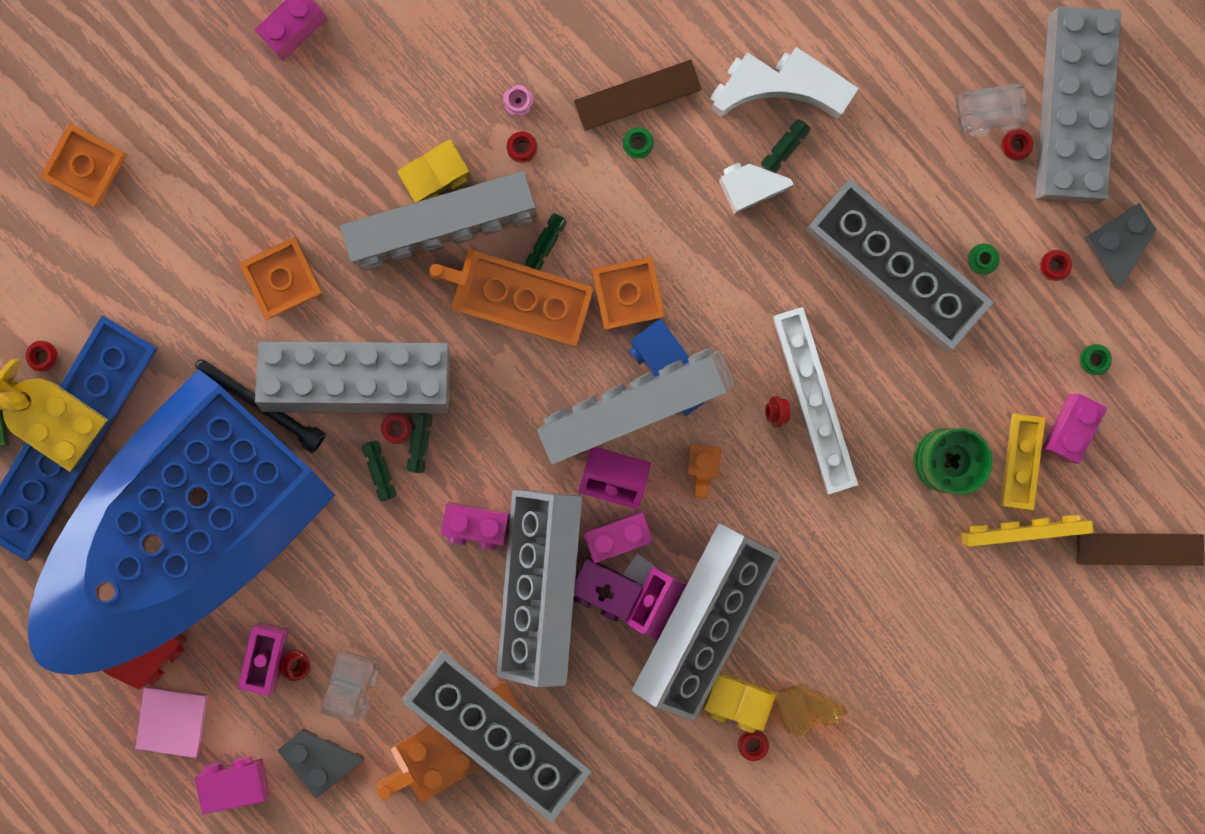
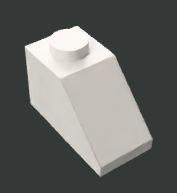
[719,163,794,214]

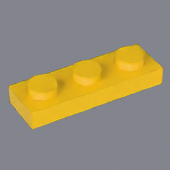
[1000,414,1046,510]

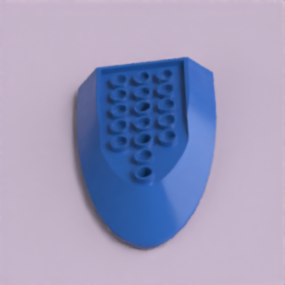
[28,369,336,675]

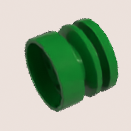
[913,428,993,495]

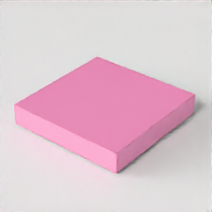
[135,686,208,758]

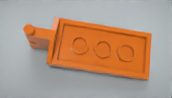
[428,249,594,347]
[377,681,525,804]

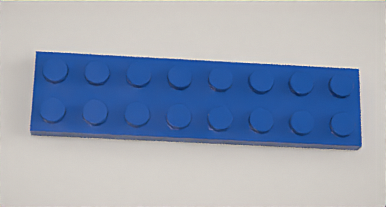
[0,315,158,561]

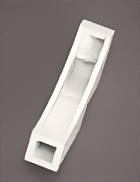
[710,47,859,120]

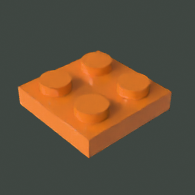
[40,122,127,208]
[239,237,323,320]
[591,256,665,330]

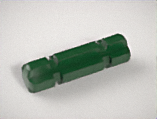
[761,119,811,173]
[525,213,567,270]
[406,413,432,473]
[362,441,397,501]

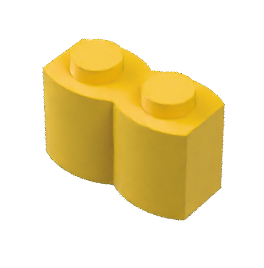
[397,139,471,203]
[703,673,776,733]

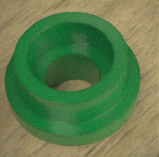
[623,127,654,159]
[968,243,1000,275]
[1080,344,1112,375]

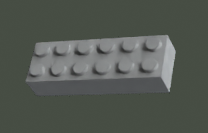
[1035,6,1121,204]
[340,171,537,271]
[804,179,994,351]
[255,341,451,414]
[537,347,735,464]
[497,490,582,688]
[632,523,781,721]
[401,649,592,823]

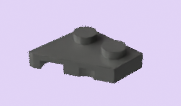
[1084,203,1156,287]
[277,729,364,799]

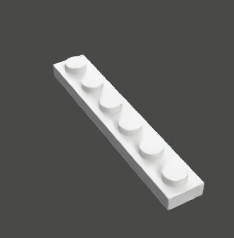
[772,307,858,494]

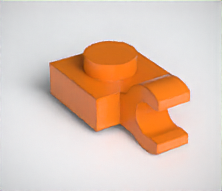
[687,444,721,499]

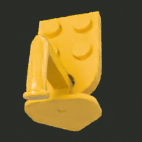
[0,358,108,472]

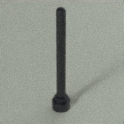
[195,359,326,454]

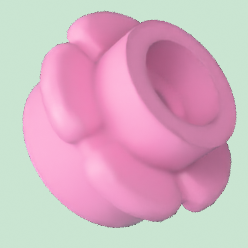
[503,85,534,116]

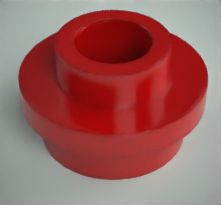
[1001,129,1033,161]
[506,131,538,163]
[1040,250,1072,281]
[26,341,58,372]
[765,396,791,427]
[381,413,412,444]
[279,650,310,681]
[738,730,769,761]

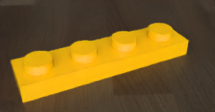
[961,514,1093,547]

